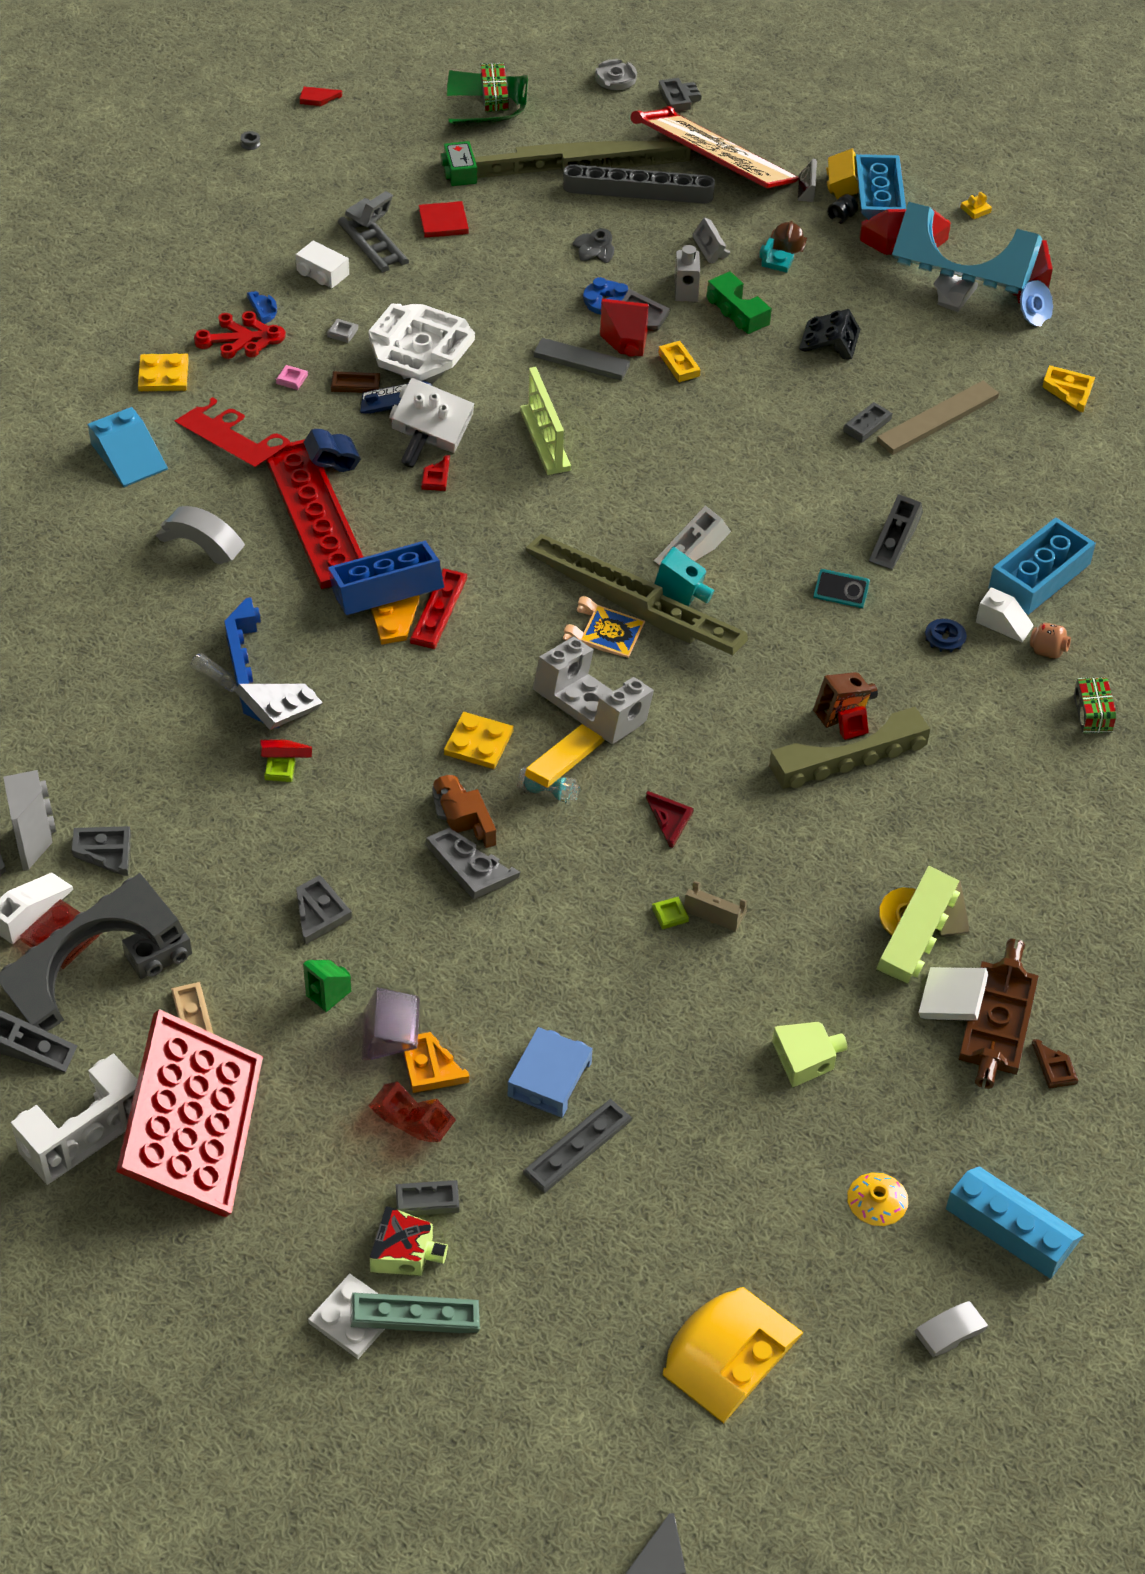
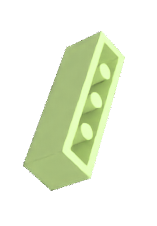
[877,866,960,983]

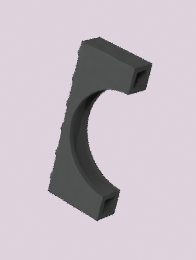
[0,873,185,1031]

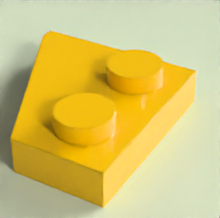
[1042,365,1095,412]

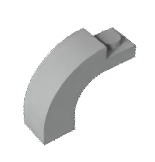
[156,506,245,564]

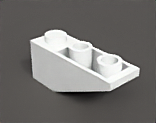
[0,873,73,944]

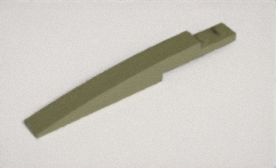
[474,141,691,178]
[526,534,748,655]

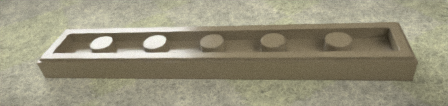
[877,381,999,455]

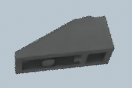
[869,494,923,570]
[0,1010,77,1072]

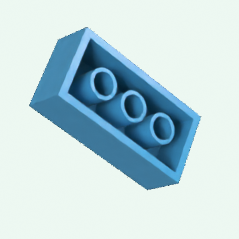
[989,517,1096,615]

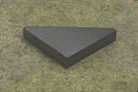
[626,1513,686,1574]

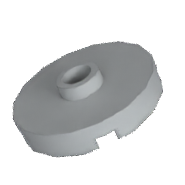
[595,59,637,90]

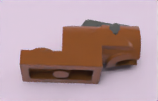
[432,775,496,848]

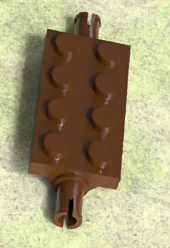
[959,939,1039,1089]

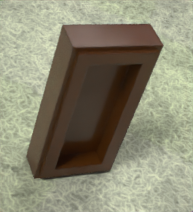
[331,371,380,393]

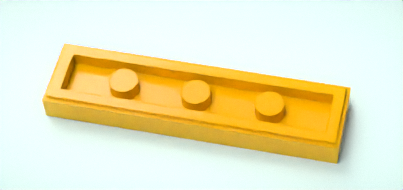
[525,724,605,788]

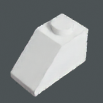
[976,587,1033,642]

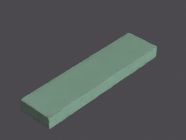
[350,1292,480,1333]

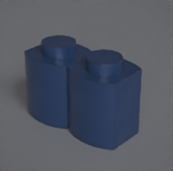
[303,429,361,472]

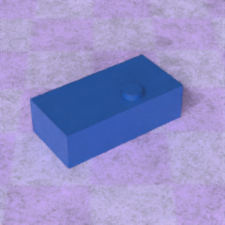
[328,540,445,615]

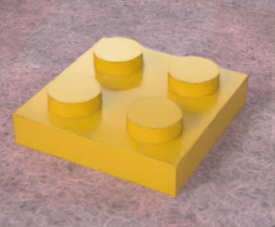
[138,353,189,391]
[444,712,513,769]

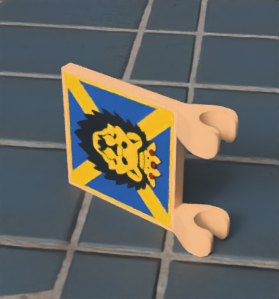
[563,596,645,658]

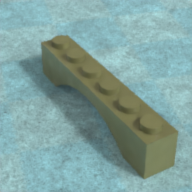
[769,706,930,789]

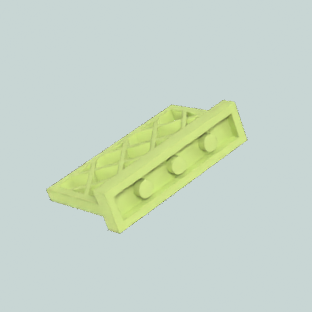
[520,367,571,475]

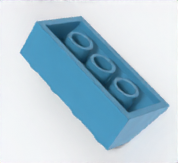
[855,154,906,220]
[946,1166,1084,1279]

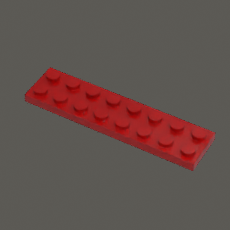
[265,439,363,589]

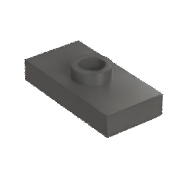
[843,402,892,443]
[395,1180,460,1216]

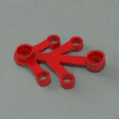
[194,311,286,359]

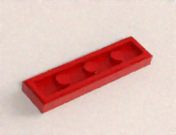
[410,568,467,649]

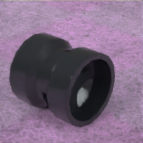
[827,194,858,224]

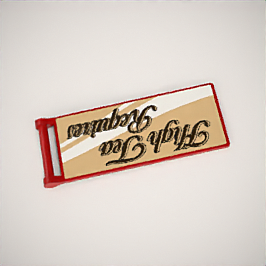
[630,106,799,188]

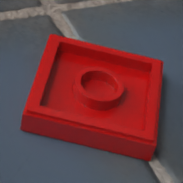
[419,201,469,238]

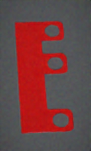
[175,397,290,467]

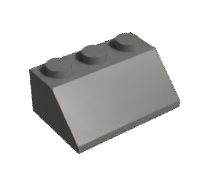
[3,770,56,871]

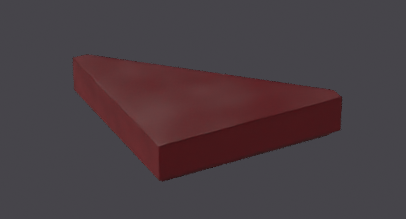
[646,791,694,848]

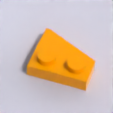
[371,595,420,645]
[401,1032,469,1093]

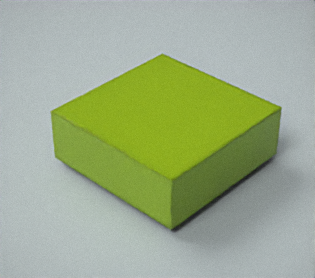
[264,757,296,782]
[652,897,689,930]

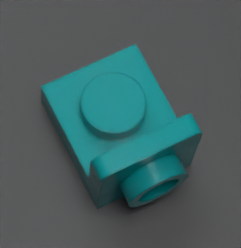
[759,238,794,273]

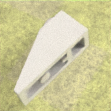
[654,505,731,565]

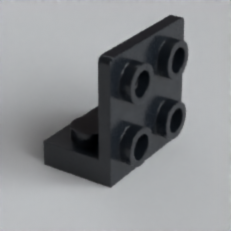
[799,309,861,360]

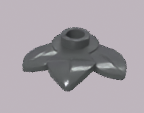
[573,228,615,263]

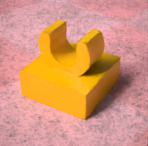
[960,192,992,219]

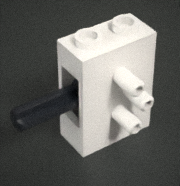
[389,377,474,468]

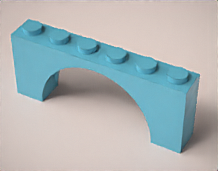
[892,202,1042,294]

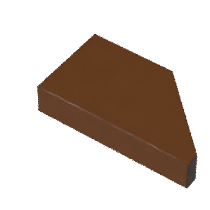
[1032,1039,1078,1089]

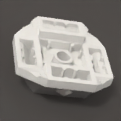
[369,304,475,383]

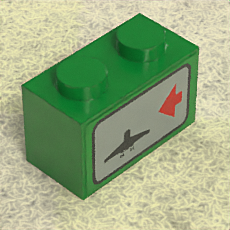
[440,141,477,186]

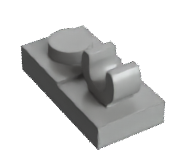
[692,218,730,263]

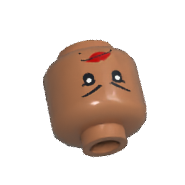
[1030,623,1071,659]

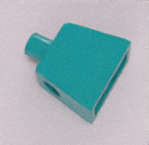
[654,547,715,606]

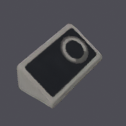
[798,159,817,202]

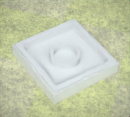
[919,967,988,1020]

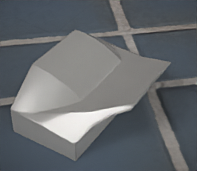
[934,274,978,312]

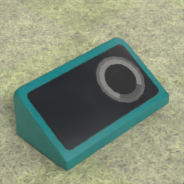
[813,569,870,608]

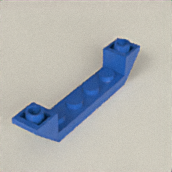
[224,597,279,728]

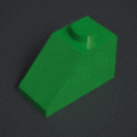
[303,960,351,1012]

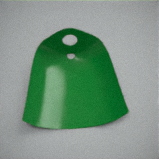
[447,70,528,124]

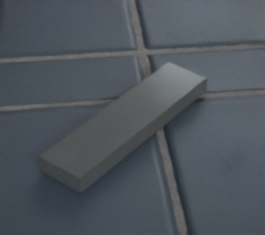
[534,338,630,381]
[523,1099,632,1193]

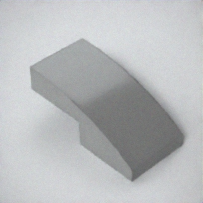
[914,1301,988,1357]

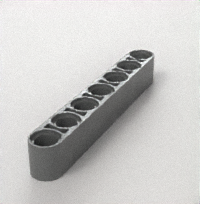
[563,165,715,203]

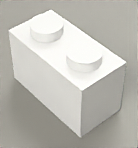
[296,241,349,288]

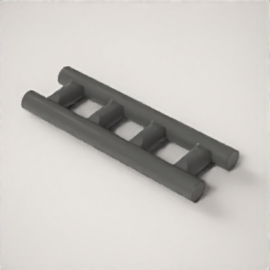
[338,217,409,273]

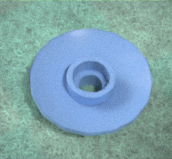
[1020,280,1053,326]

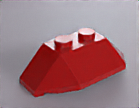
[859,209,951,255]

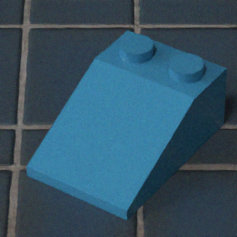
[88,407,168,487]

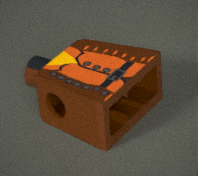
[813,672,878,728]

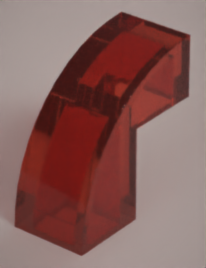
[368,1081,456,1142]

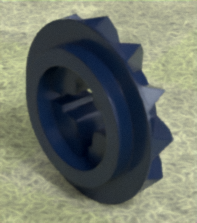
[925,619,967,653]

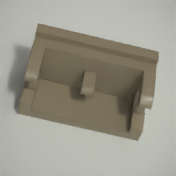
[684,881,747,932]

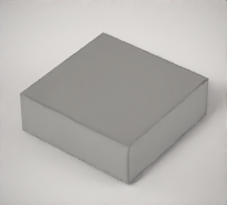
[327,319,358,343]

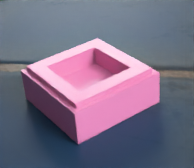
[276,365,308,390]

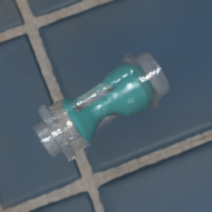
[517,767,580,805]

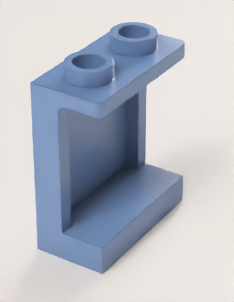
[508,1027,592,1118]

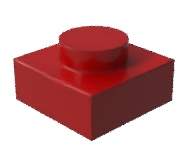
[838,706,869,740]

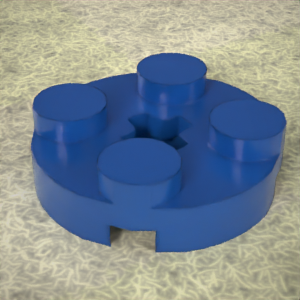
[583,277,628,315]

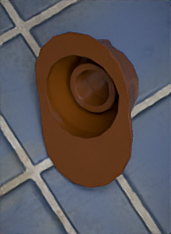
[771,220,807,254]

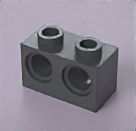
[122,929,192,979]

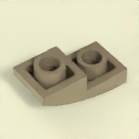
[940,881,970,937]

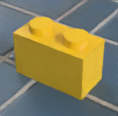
[826,148,859,199]

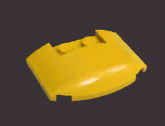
[663,1287,803,1424]

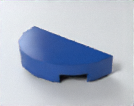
[247,291,277,324]

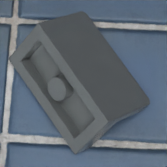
[345,191,393,227]

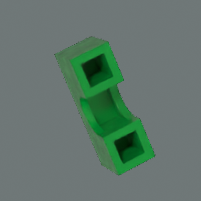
[706,271,772,334]

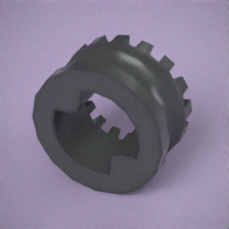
[241,131,260,150]

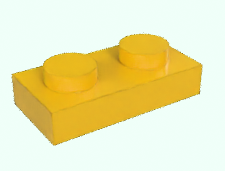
[658,341,701,382]

